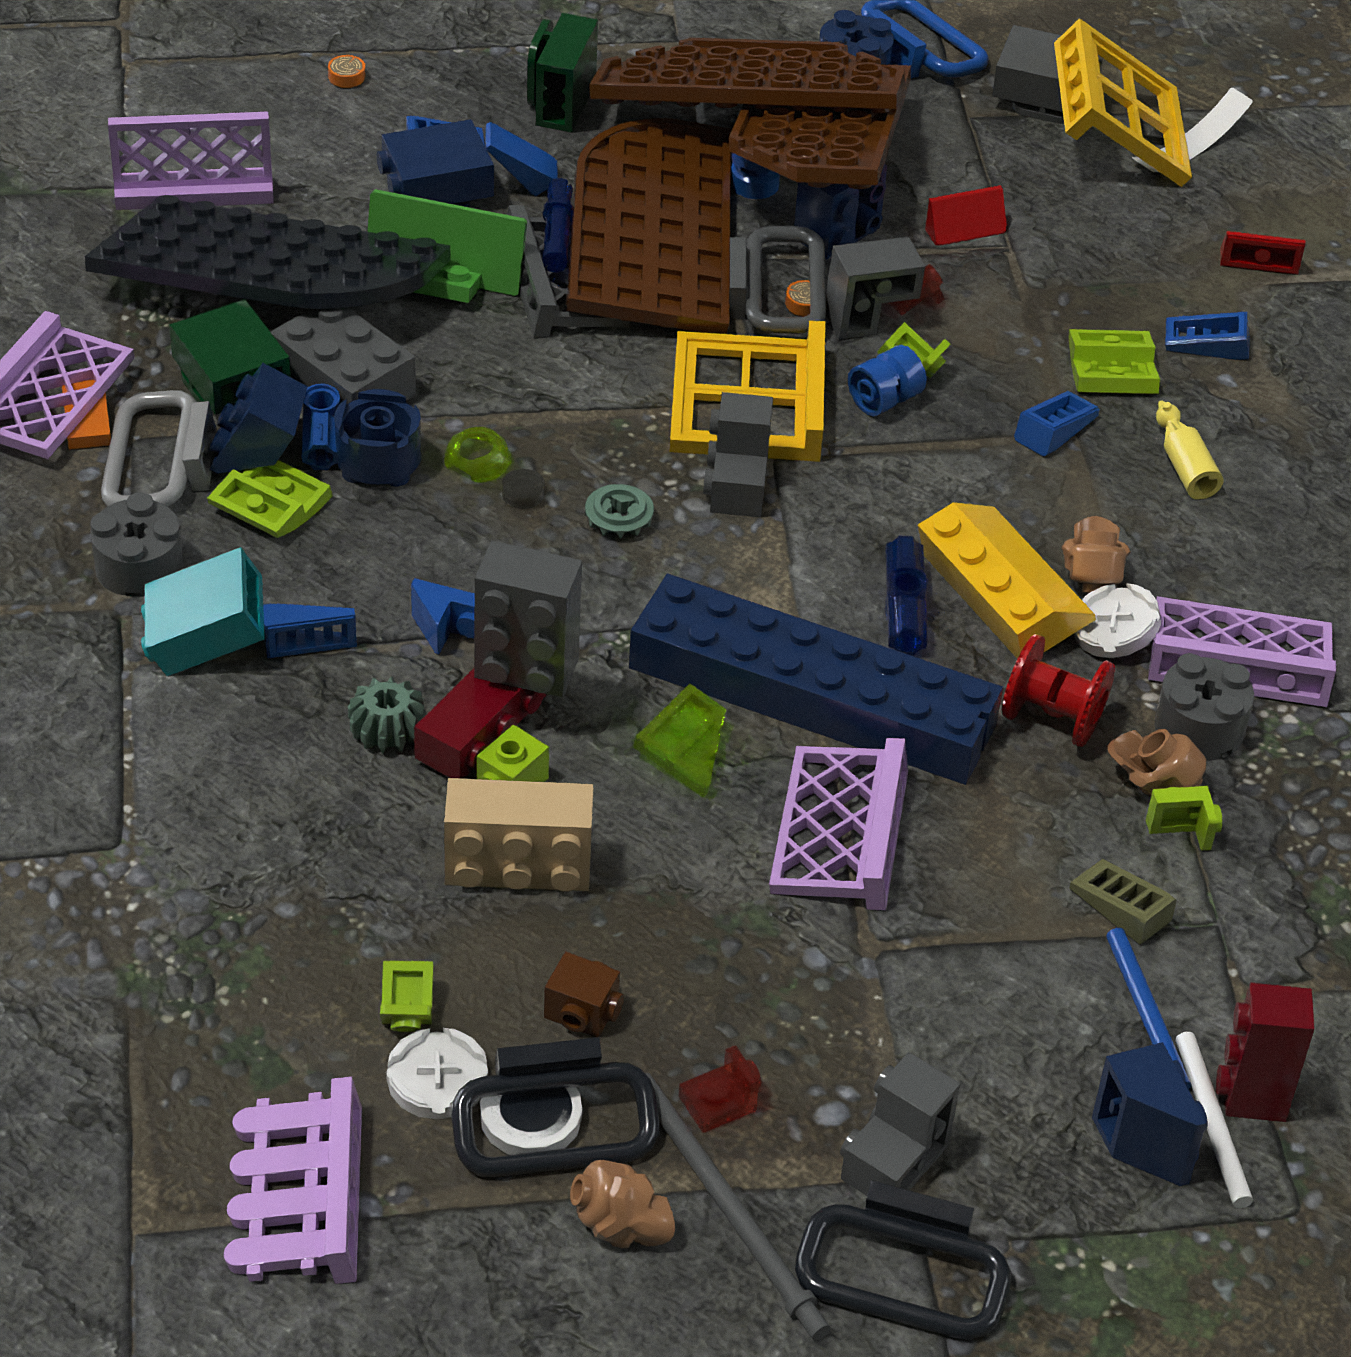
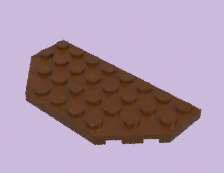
[590,38,905,113]
[729,64,911,189]

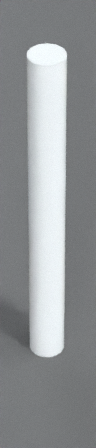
[1175,1032,1253,1208]

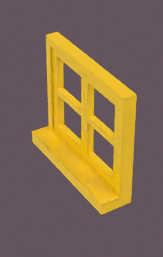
[1054,18,1192,187]
[669,321,825,462]

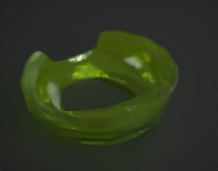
[444,427,512,483]

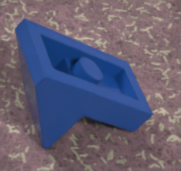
[411,578,475,655]

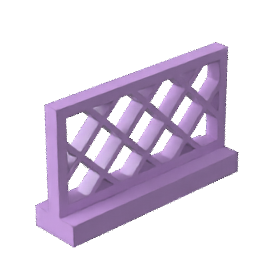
[108,112,274,210]
[0,311,135,459]
[1148,596,1336,707]
[769,738,908,910]

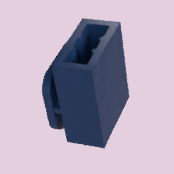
[376,119,494,207]

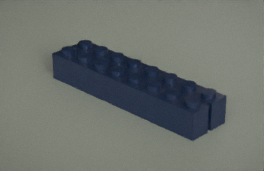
[629,573,1003,785]

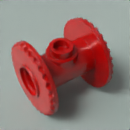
[1002,634,1115,747]

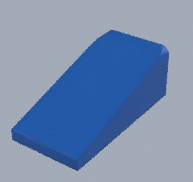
[486,122,558,196]

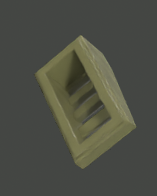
[1069,859,1177,945]

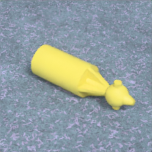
[1156,401,1224,499]

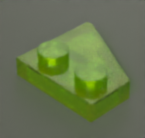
[633,684,726,798]

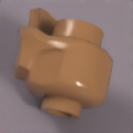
[1061,516,1131,592]
[1108,729,1207,796]
[570,1160,675,1248]

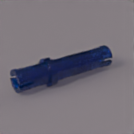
[542,178,574,272]

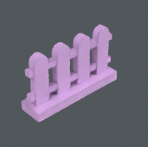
[224,1077,362,1284]

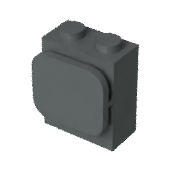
[992,25,1103,124]

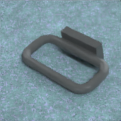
[729,226,826,334]

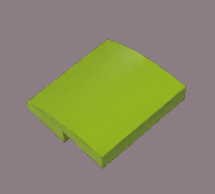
[1068,329,1160,394]
[207,460,333,538]

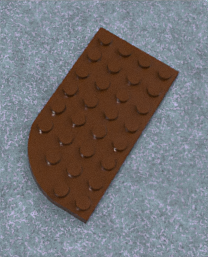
[566,118,731,334]

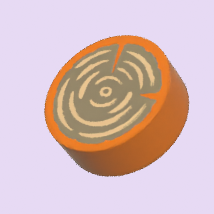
[328,55,366,88]
[785,280,810,317]

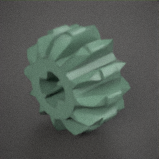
[348,676,427,754]

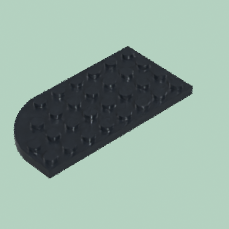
[85,195,451,309]

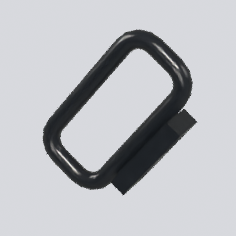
[451,1037,660,1178]
[795,1181,1011,1340]

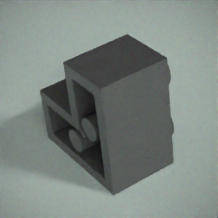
[826,237,926,339]
[703,392,773,518]
[840,1052,960,1196]

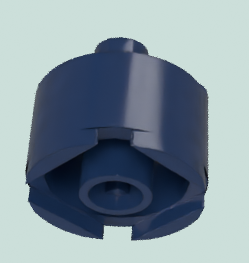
[819,10,894,65]
[334,389,421,487]

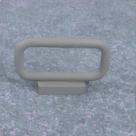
[101,390,218,507]

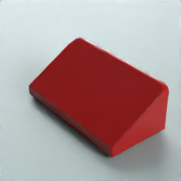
[925,185,1007,246]
[1220,231,1306,275]

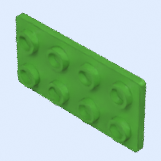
[368,189,527,303]

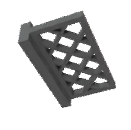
[507,205,631,337]

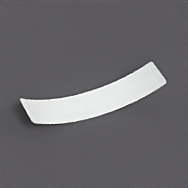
[1132,88,1253,172]

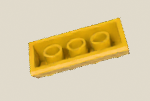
[917,502,1096,659]

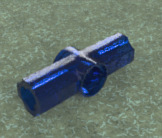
[884,536,928,656]

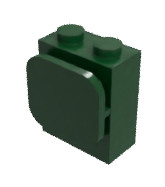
[527,13,598,133]
[169,300,291,415]

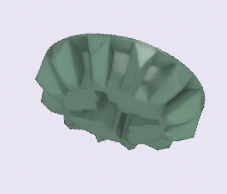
[585,484,654,539]

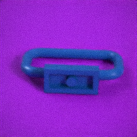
[861,0,989,78]

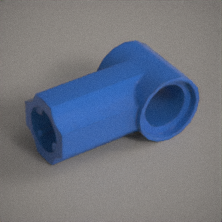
[302,383,340,470]

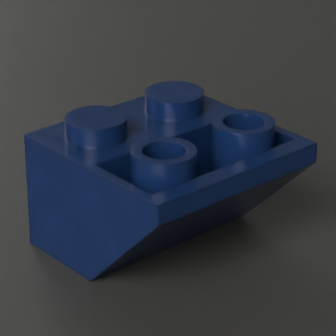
[794,163,887,260]
[209,362,308,474]
[1092,1042,1208,1186]

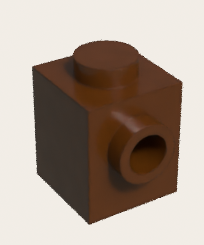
[544,951,624,1037]

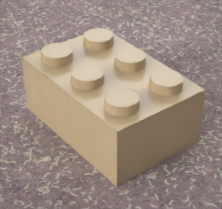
[444,778,593,891]

